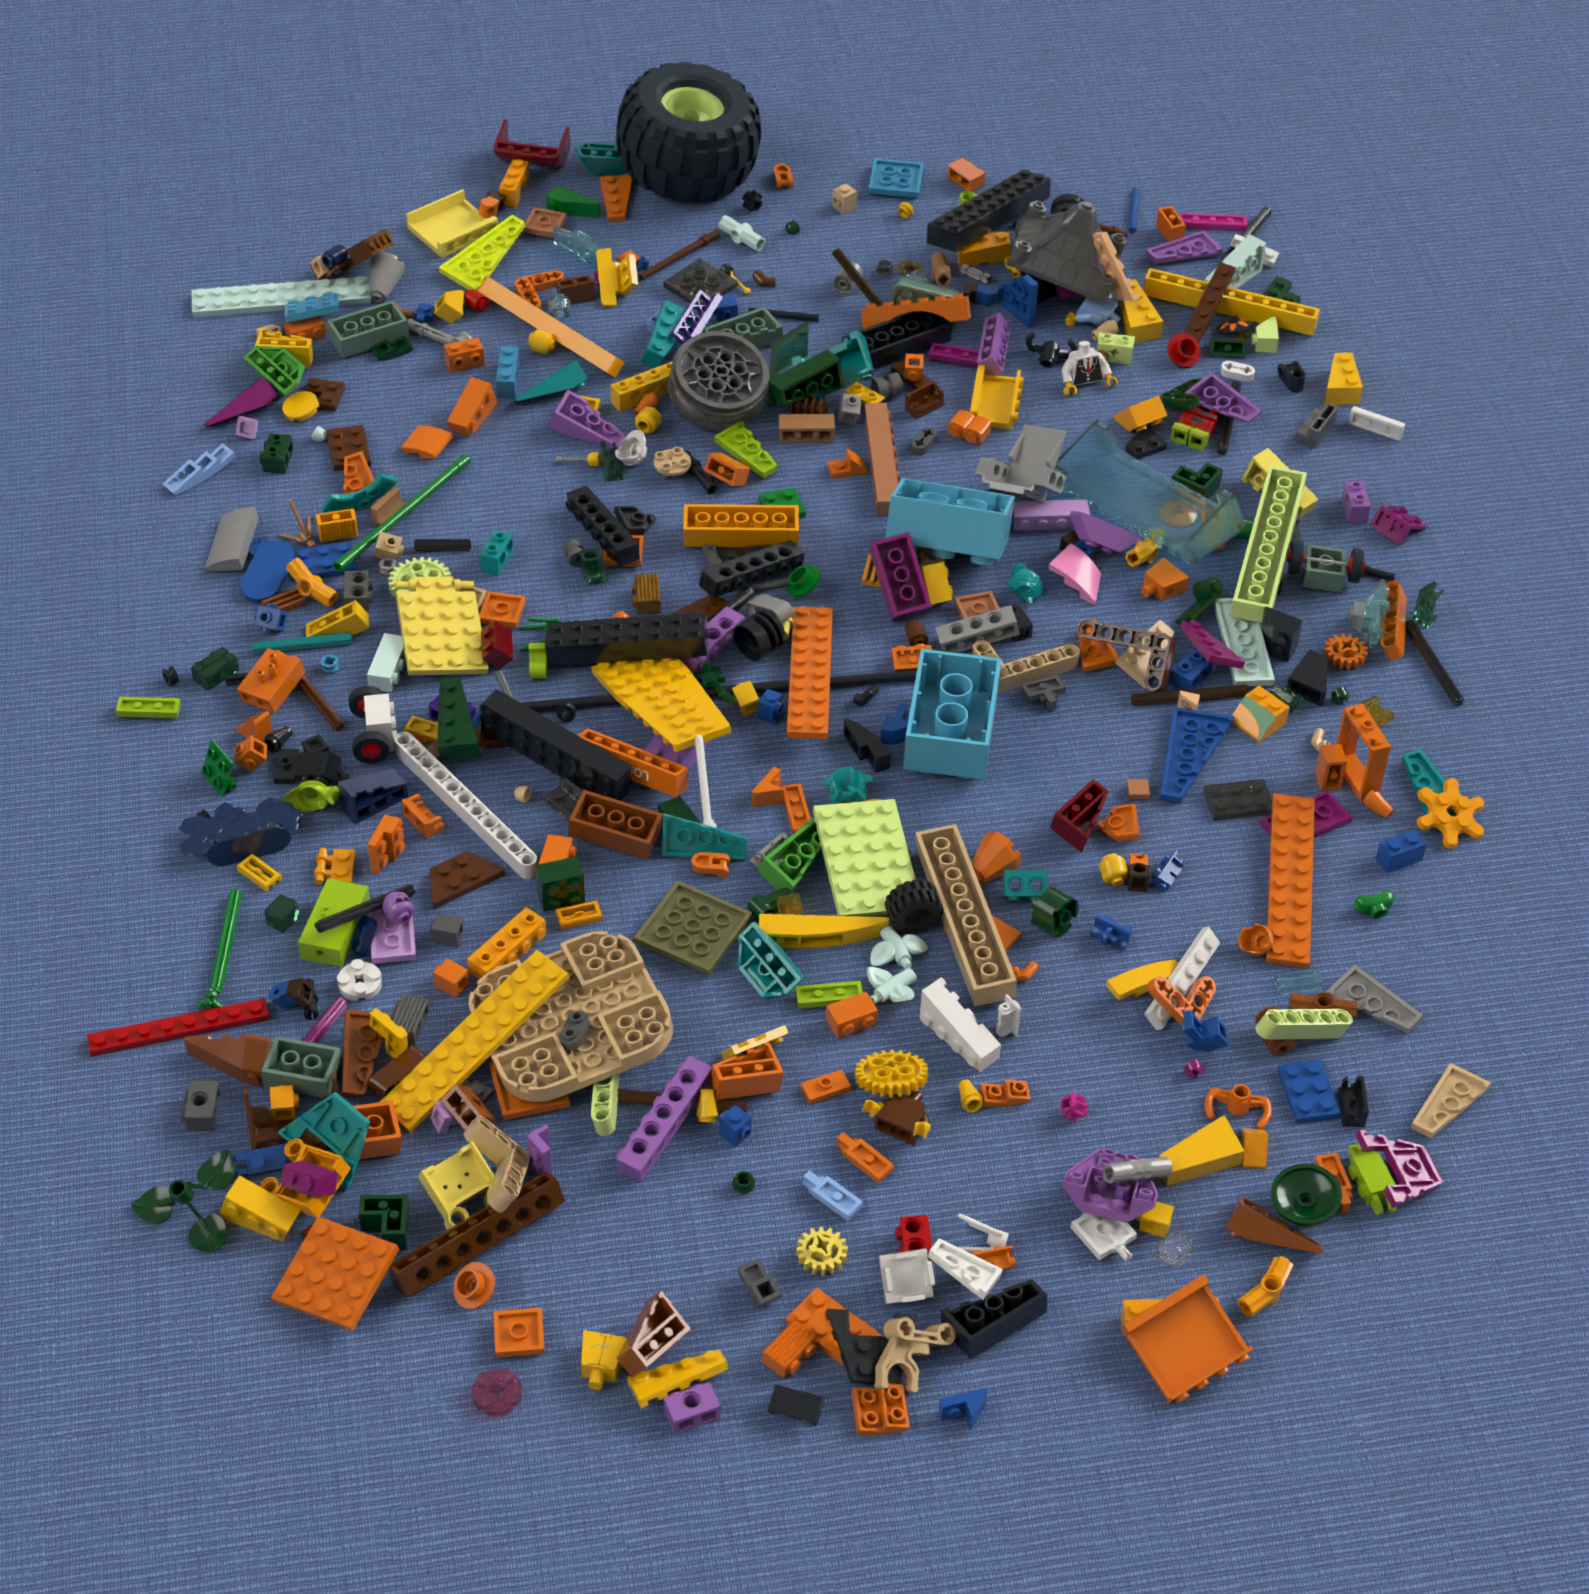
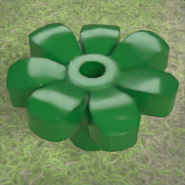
[197,987,222,1011]

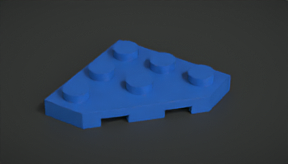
[997,274,1038,329]

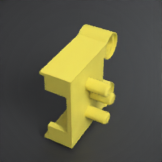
[418,1141,495,1230]

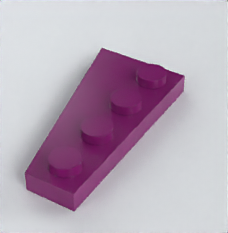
[1180,620,1245,669]

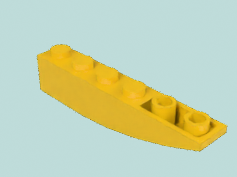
[759,914,889,949]

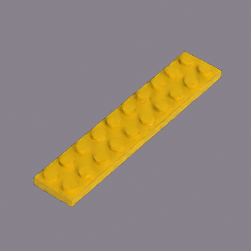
[380,950,570,1133]

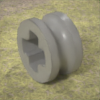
[379,557,397,576]

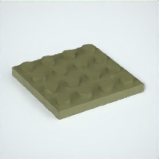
[634,880,752,976]

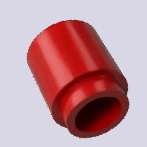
[463,289,489,313]

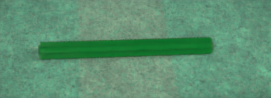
[210,889,242,994]

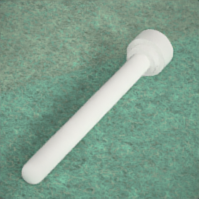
[695,735,717,828]

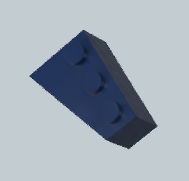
[338,769,408,825]

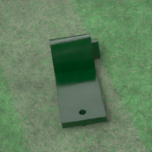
[1175,577,1223,624]

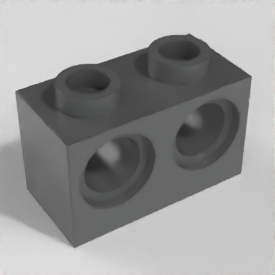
[344,571,373,612]

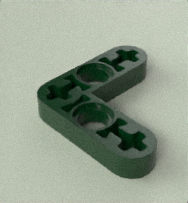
[1160,378,1202,409]

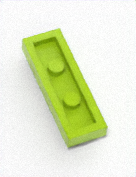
[116,697,181,719]
[795,981,863,1009]

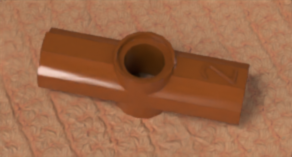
[1288,992,1357,1021]

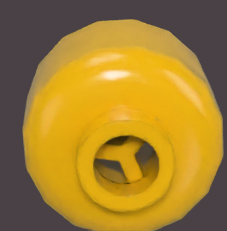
[528,329,556,355]
[635,407,662,434]
[1099,853,1129,887]

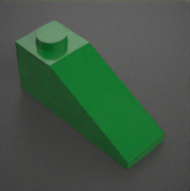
[546,185,600,218]

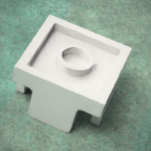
[879,1249,935,1304]

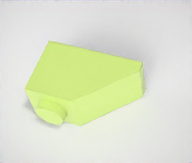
[1251,316,1279,353]

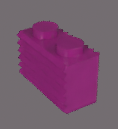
[282,1160,338,1198]

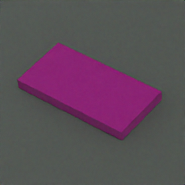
[1260,791,1353,838]

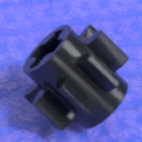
[742,189,763,212]

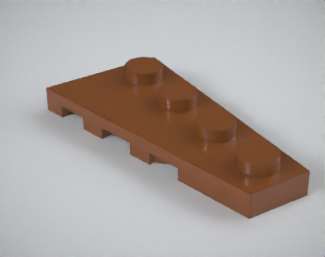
[340,1009,390,1098]

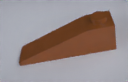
[184,1034,271,1086]
[1226,1195,1324,1254]

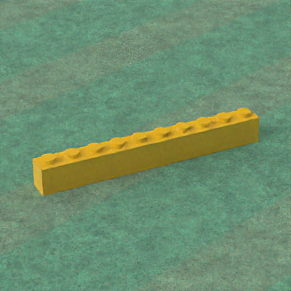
[1143,268,1320,336]

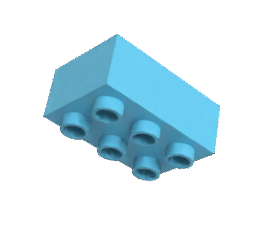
[885,478,1015,565]
[903,649,1002,780]

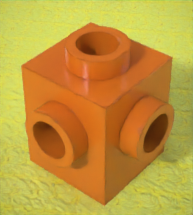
[234,735,267,772]

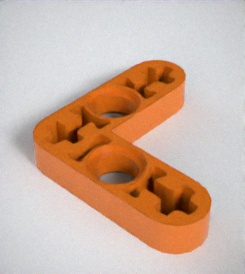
[515,270,564,310]
[1148,976,1216,1026]

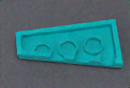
[1402,749,1455,815]
[662,813,747,859]

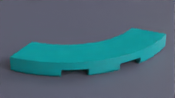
[322,473,398,513]

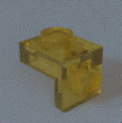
[1361,696,1394,727]

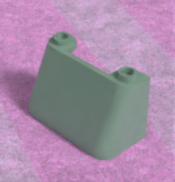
[890,278,961,330]

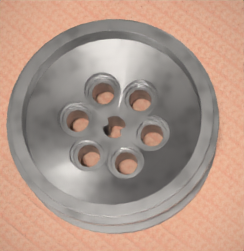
[668,331,770,432]

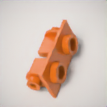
[970,1245,1016,1271]

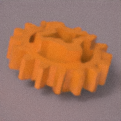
[1324,633,1368,670]

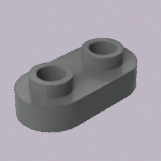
[559,1011,590,1050]

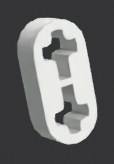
[1220,361,1255,382]

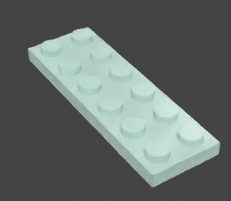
[1213,598,1275,686]

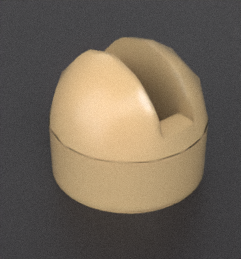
[514,786,532,803]

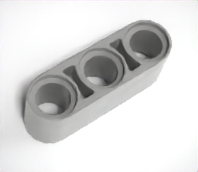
[745,594,794,623]

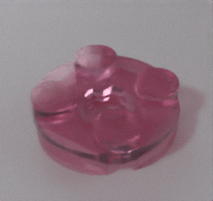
[472,1369,522,1417]

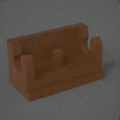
[555,275,596,306]
[905,381,944,420]

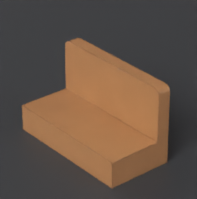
[370,487,406,530]

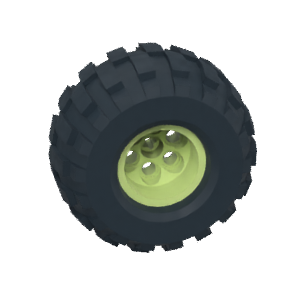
[616,62,761,203]

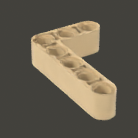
[972,640,1080,693]
[463,1116,530,1213]

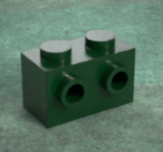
[259,433,294,474]

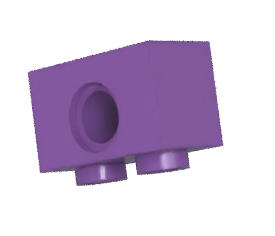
[1341,481,1371,524]
[664,1382,721,1435]

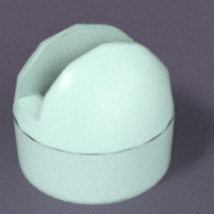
[311,426,327,442]

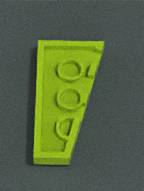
[714,420,778,479]

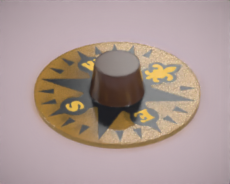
[897,260,923,277]

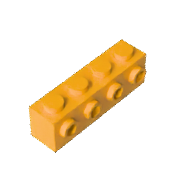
[467,907,546,979]

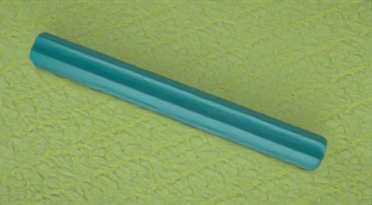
[252,633,352,654]

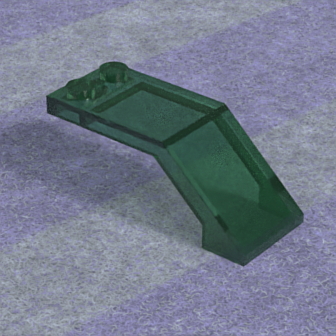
[765,322,809,407]

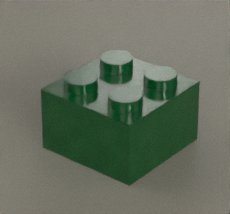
[536,856,585,912]

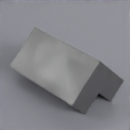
[1295,403,1338,449]

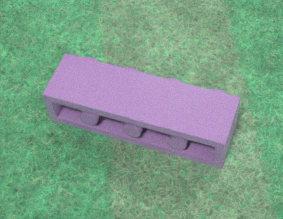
[1012,499,1090,531]

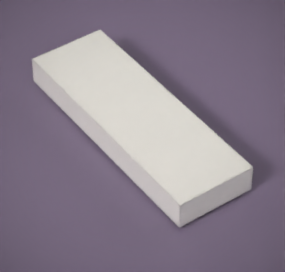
[1348,406,1405,441]

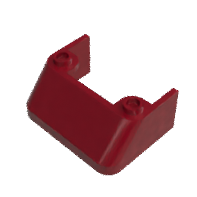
[494,119,571,169]

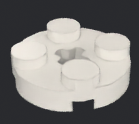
[337,959,382,1001]

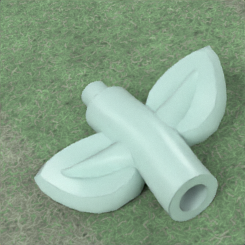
[870,926,928,969]
[867,967,917,1004]

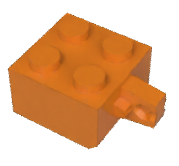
[353,1101,402,1159]

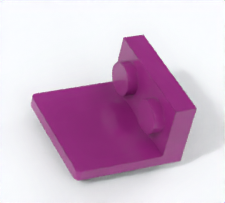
[1370,505,1427,545]

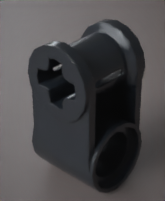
[1277,361,1306,393]

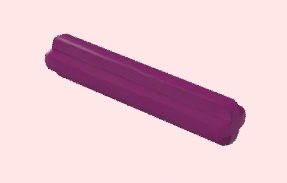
[303,997,348,1043]

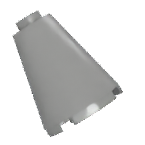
[369,252,406,302]

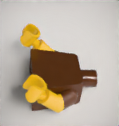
[862,1091,931,1146]

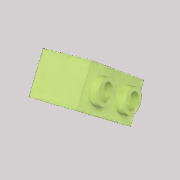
[1097,332,1135,365]

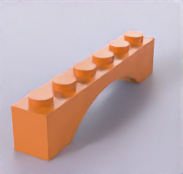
[861,294,971,329]

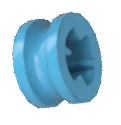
[320,654,339,674]

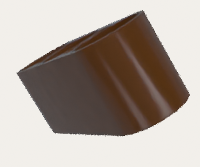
[368,1046,427,1099]

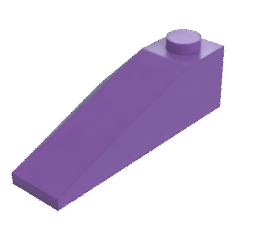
[548,390,626,450]

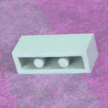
[367,633,405,692]

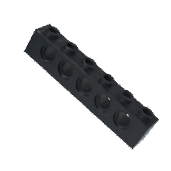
[565,486,640,567]
[699,540,805,598]

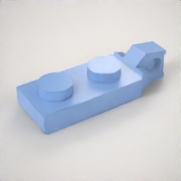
[803,1170,863,1221]

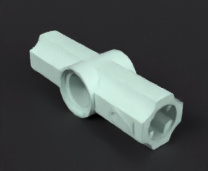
[719,215,765,251]

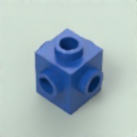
[254,603,288,632]

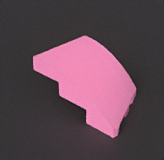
[1049,543,1101,605]

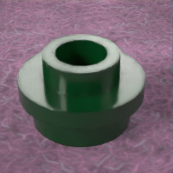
[732,1171,755,1194]

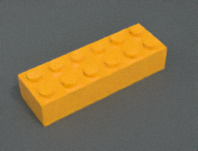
[683,504,799,548]

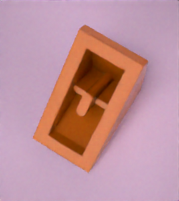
[235,711,272,742]

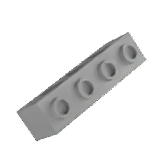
[935,605,1020,653]

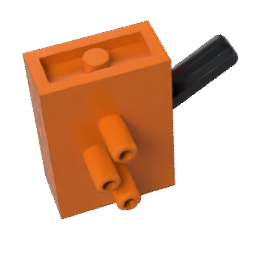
[225,648,306,713]

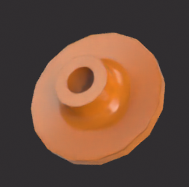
[453,1262,495,1310]

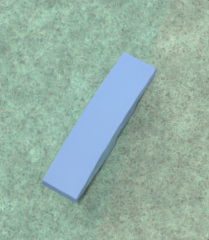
[162,443,237,495]

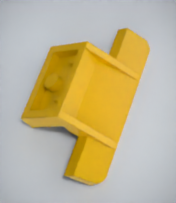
[596,248,638,308]

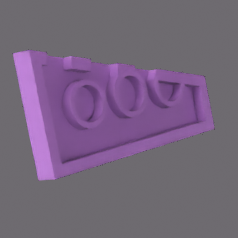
[1146,230,1223,264]

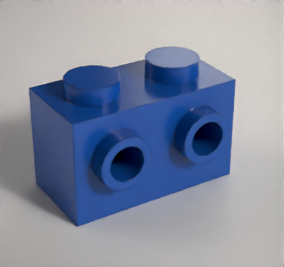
[1169,649,1213,690]
[1376,830,1427,873]

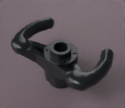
[1025,332,1078,368]

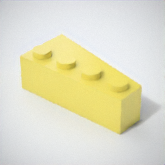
[1241,448,1319,518]

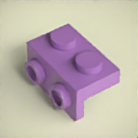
[527,1125,552,1175]

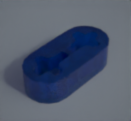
[350,915,377,957]

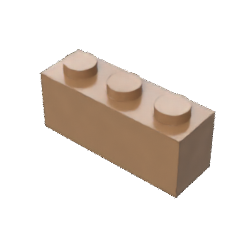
[778,414,835,443]

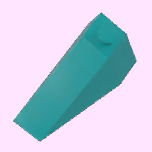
[513,360,588,403]

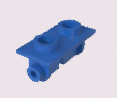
[1149,850,1184,891]

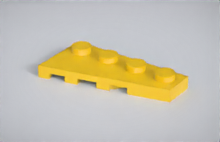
[627,1350,728,1409]

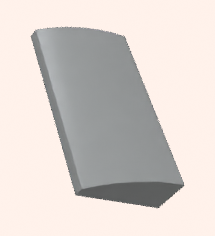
[205,507,259,572]

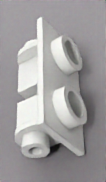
[996,994,1021,1037]

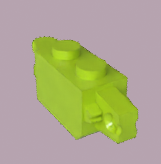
[1347,1143,1397,1215]

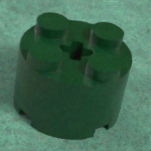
[1031,886,1079,937]

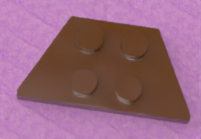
[430,851,505,909]

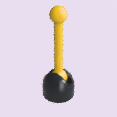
[719,263,751,295]

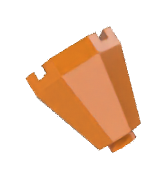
[971,831,1022,883]

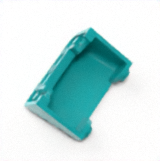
[791,330,874,402]

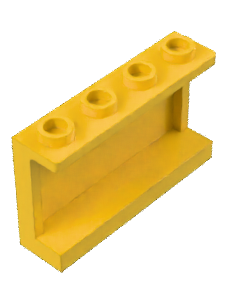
[970,365,1024,430]

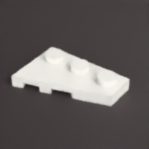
[928,1239,1003,1300]

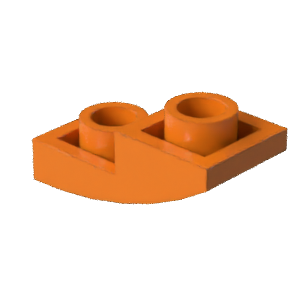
[979,1080,1031,1107]

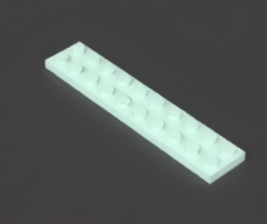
[191,276,371,318]

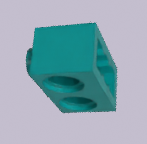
[480,530,514,576]
[1003,870,1048,900]

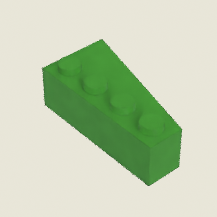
[758,818,822,895]

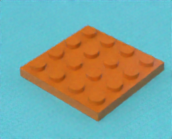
[271,1217,399,1332]

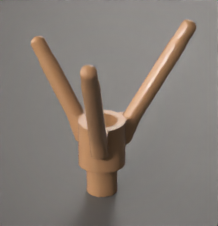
[279,499,316,548]

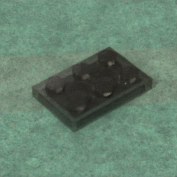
[1203,779,1272,821]

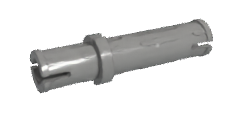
[408,319,455,345]

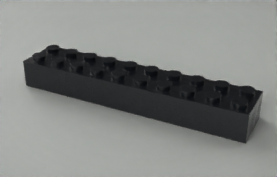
[927,169,1051,252]

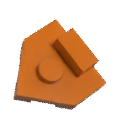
[1096,803,1140,842]

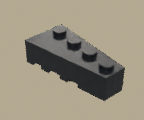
[941,1279,1047,1359]

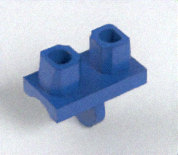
[1090,914,1133,951]

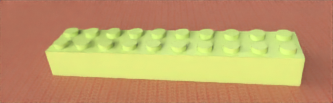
[1230,465,1307,623]

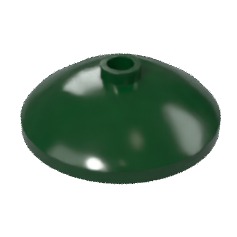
[1271,1164,1342,1226]

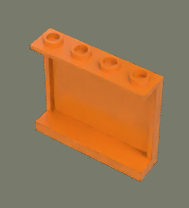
[1120,1274,1253,1404]

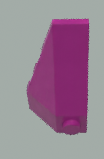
[204,377,277,427]

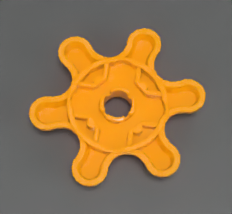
[1417,778,1484,849]

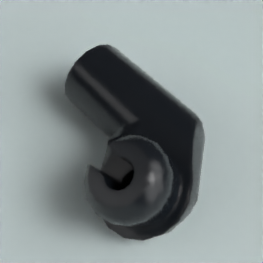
[853,684,879,706]

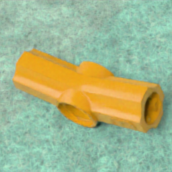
[1125,529,1167,567]
[286,557,339,607]
[1237,1256,1293,1317]

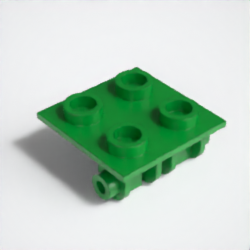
[201,739,237,797]

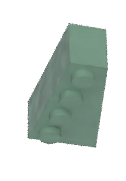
[703,307,783,348]

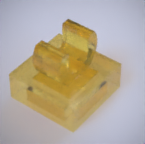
[777,893,803,915]

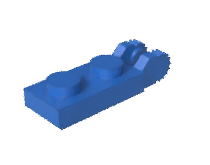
[232,1143,292,1176]

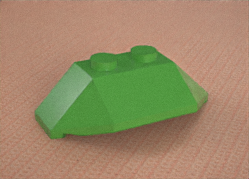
[243,346,305,397]

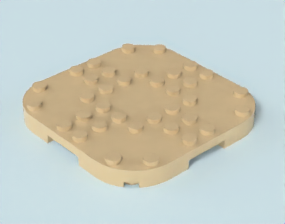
[469,931,673,1102]

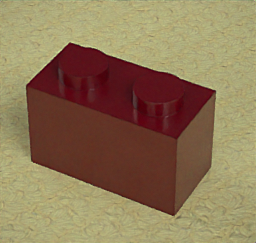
[481,620,513,670]

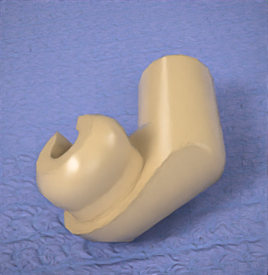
[255,324,282,337]

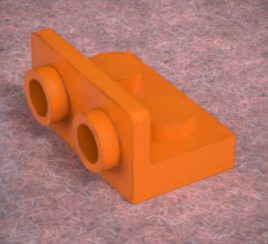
[890,644,932,672]

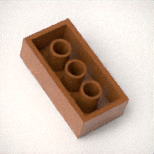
[568,790,663,860]

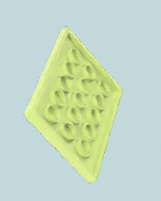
[813,799,916,917]

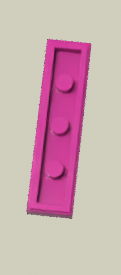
[1178,213,1247,231]

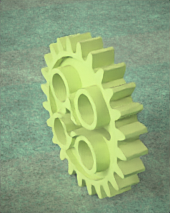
[388,557,451,596]

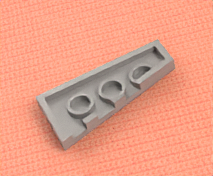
[1326,965,1423,1033]

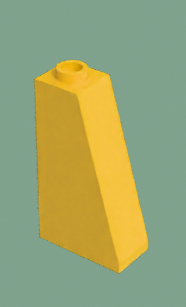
[1159,1116,1244,1186]

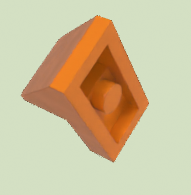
[827,448,868,479]
[751,766,784,807]

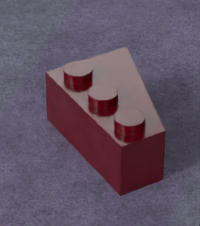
[1050,779,1109,853]

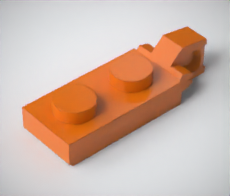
[836,1132,894,1184]
[1314,1153,1352,1213]

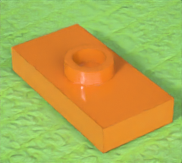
[801,1069,851,1104]

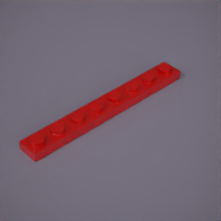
[87,998,270,1057]

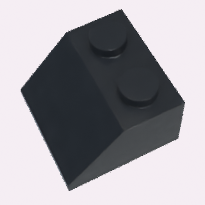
[1261,606,1302,662]

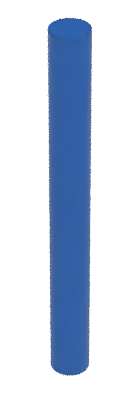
[1129,187,1139,233]

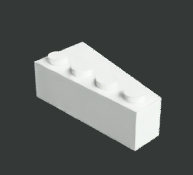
[920,977,1001,1072]

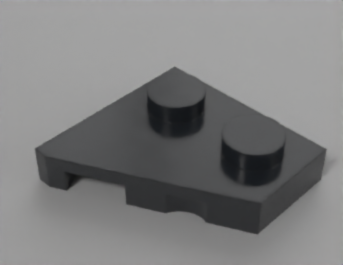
[1125,424,1167,461]

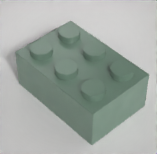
[261,1036,342,1098]

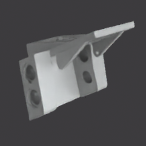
[975,424,1067,501]

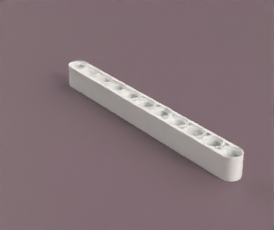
[394,732,537,879]

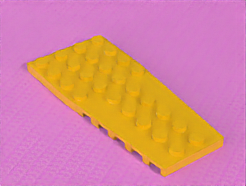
[591,658,731,752]

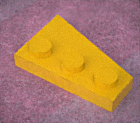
[720,1025,788,1060]

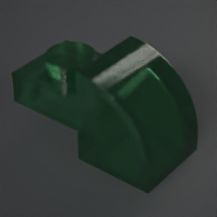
[579,547,608,585]

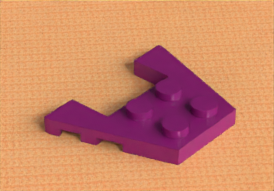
[1355,1130,1443,1208]

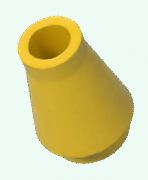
[958,1079,983,1113]
[696,1089,718,1122]

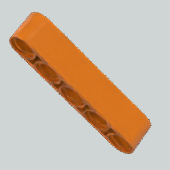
[1380,581,1407,660]

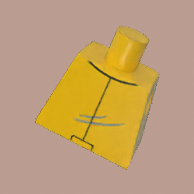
[581,1330,627,1390]

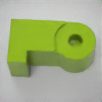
[529,643,548,680]

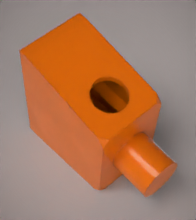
[1141,557,1189,601]

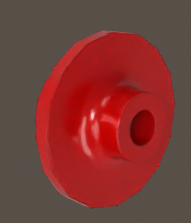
[1167,333,1201,368]

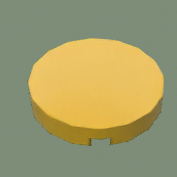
[282,391,319,422]

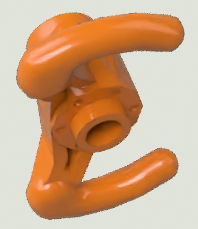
[1204,1084,1272,1129]

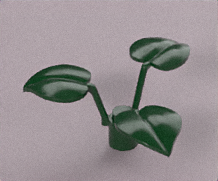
[131,1149,235,1252]

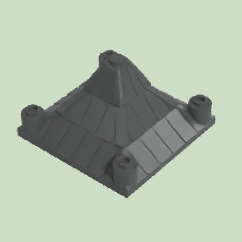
[1007,201,1127,304]

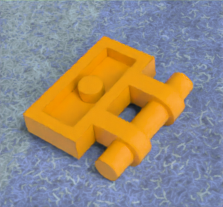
[314,848,356,885]

